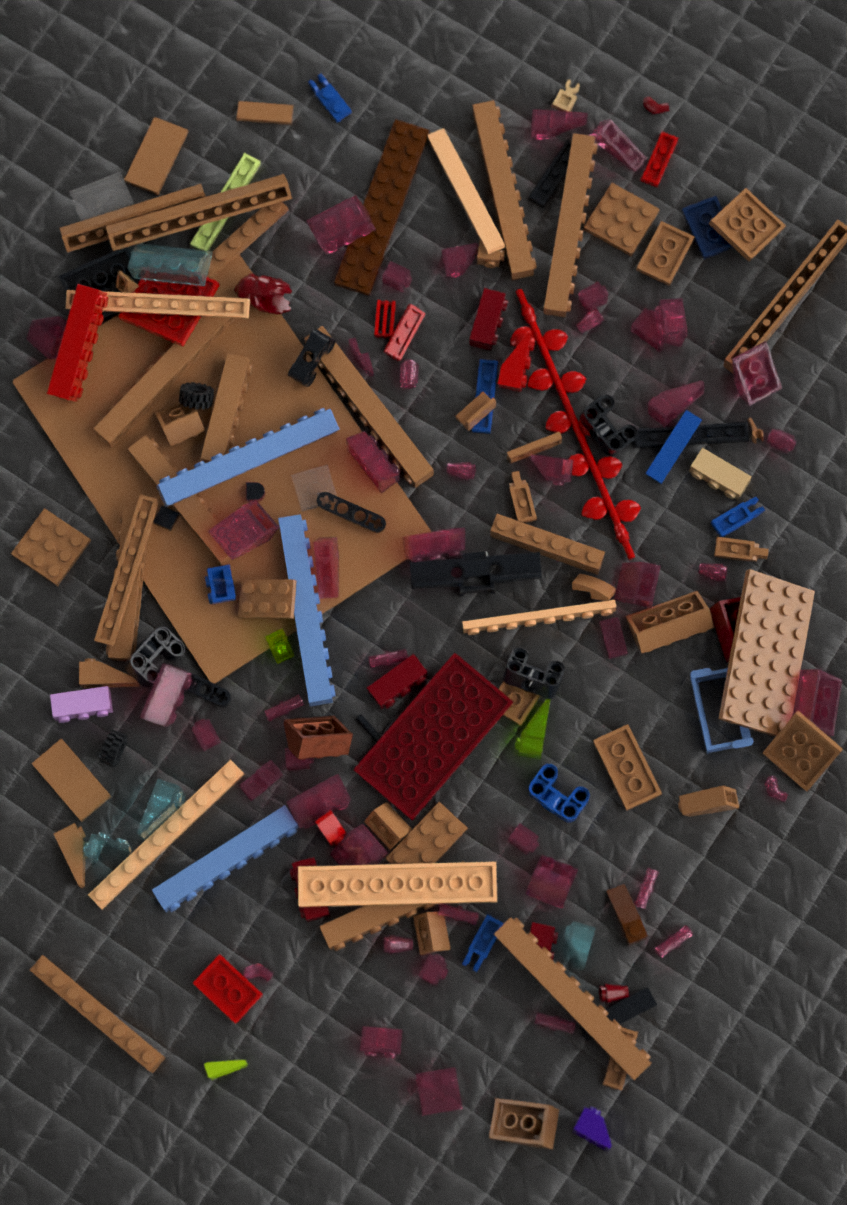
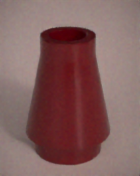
[598,983,629,1003]

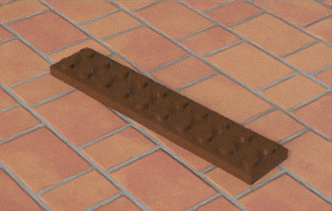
[334,119,430,296]

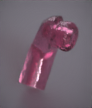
[765,776,788,803]
[243,964,274,982]

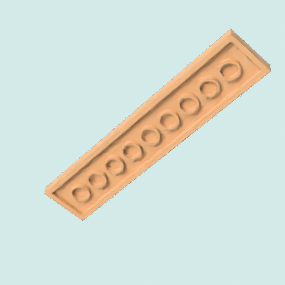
[298,862,497,907]

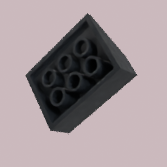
[59,247,141,318]

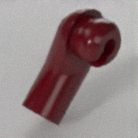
[643,97,669,114]

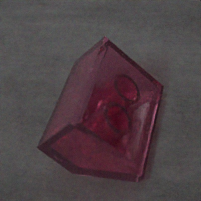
[306,195,375,255]
[346,432,400,493]
[402,527,465,562]
[140,664,192,727]
[793,669,842,736]
[286,774,351,829]

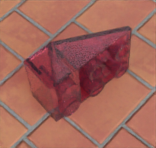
[208,499,279,560]

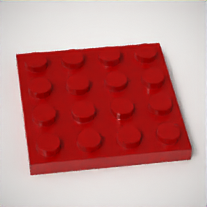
[118,255,220,347]

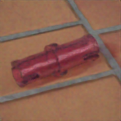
[368,648,408,668]
[264,694,304,722]
[634,868,659,909]
[437,904,479,925]
[654,925,693,958]
[534,1012,576,1035]

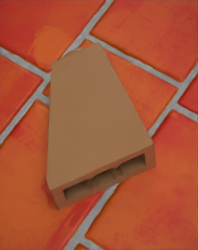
[678,786,739,817]

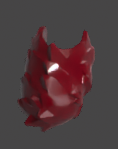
[234,273,292,315]

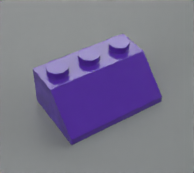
[572,1106,612,1152]

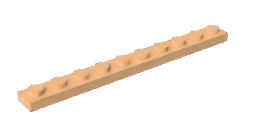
[66,290,250,318]
[88,760,245,909]

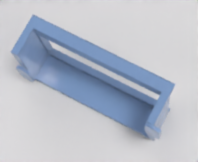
[690,668,753,754]

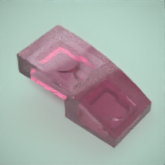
[348,337,374,376]
[239,760,283,802]

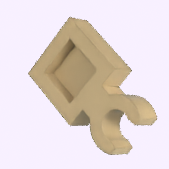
[552,80,580,114]

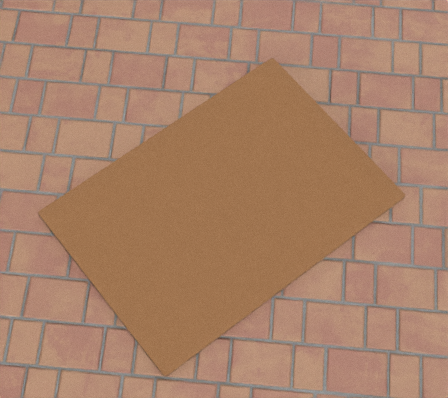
[13,255,435,684]

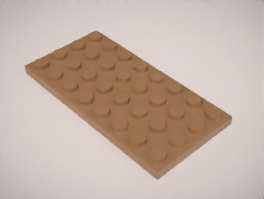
[718,569,815,737]

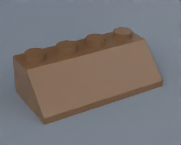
[626,591,714,653]

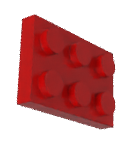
[193,954,263,1024]

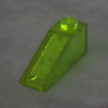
[515,699,550,759]

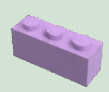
[50,686,113,723]

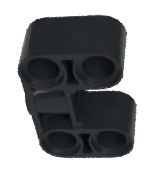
[288,329,336,387]
[580,394,638,456]
[125,627,185,688]
[503,647,565,699]

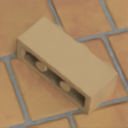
[689,448,752,500]

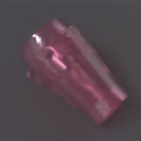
[576,308,604,334]
[447,462,476,480]
[698,563,728,582]
[384,935,413,954]

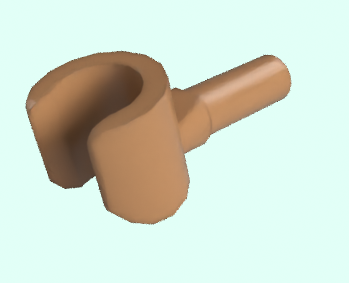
[747,418,763,444]

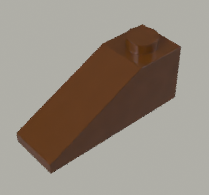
[606,884,648,946]

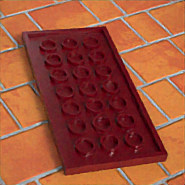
[353,653,514,821]

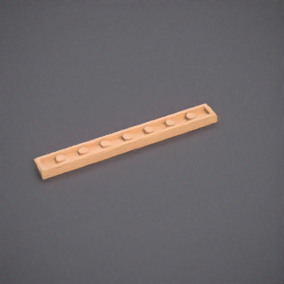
[427,128,505,254]

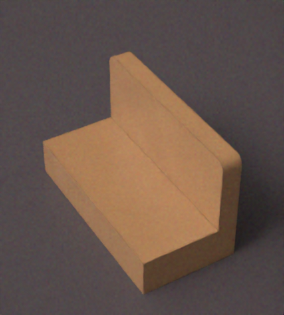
[456,392,496,431]
[364,802,412,850]
[413,911,450,955]

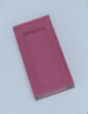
[599,617,628,659]

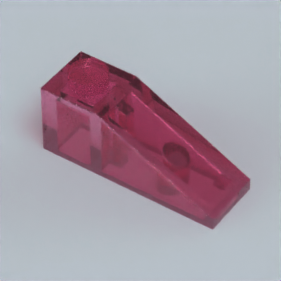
[531,109,588,140]
[590,119,647,172]
[648,380,704,427]
[314,537,339,598]

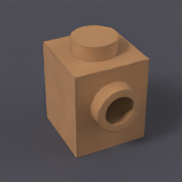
[477,240,505,268]

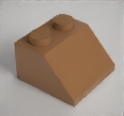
[155,402,205,446]

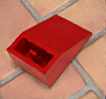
[498,332,535,392]

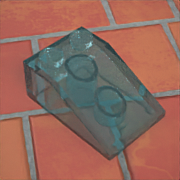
[137,779,185,841]

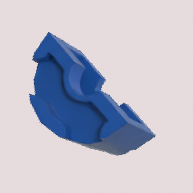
[205,564,236,604]

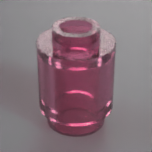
[399,359,419,389]
[767,429,797,453]

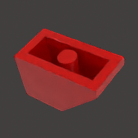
[315,810,347,846]

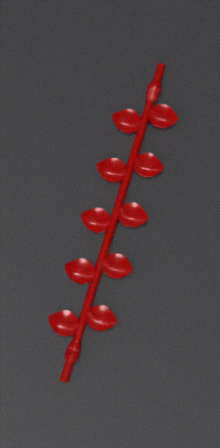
[510,289,641,560]

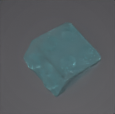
[83,832,133,864]

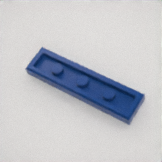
[472,359,498,434]
[645,410,702,484]

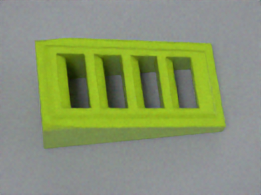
[204,1060,248,1080]

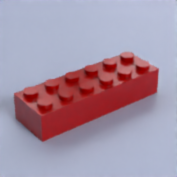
[47,284,109,402]

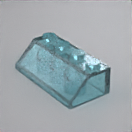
[128,244,213,286]

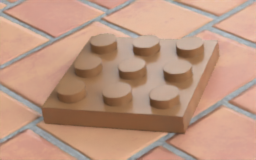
[584,183,660,257]
[709,188,786,262]
[11,508,91,586]
[763,711,843,792]

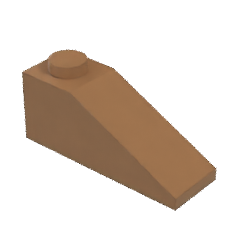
[79,658,139,688]
[54,823,86,889]

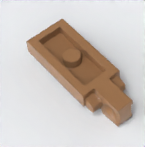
[509,471,537,523]
[714,537,769,562]

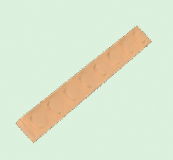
[462,600,616,635]

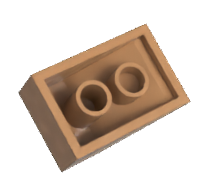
[489,1098,560,1150]

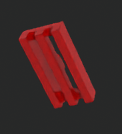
[374,300,396,338]

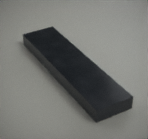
[528,139,572,209]
[578,987,657,1042]

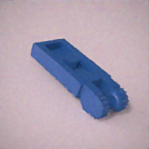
[308,73,352,123]
[711,497,765,537]
[462,915,504,972]

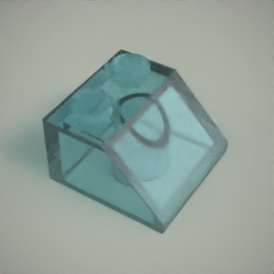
[564,921,596,971]

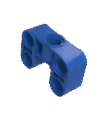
[529,764,590,823]

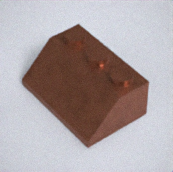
[283,716,353,760]

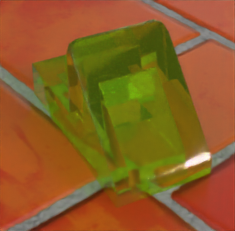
[264,628,295,664]

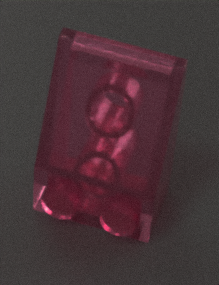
[732,341,782,406]

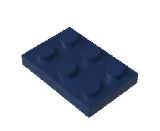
[682,196,734,259]

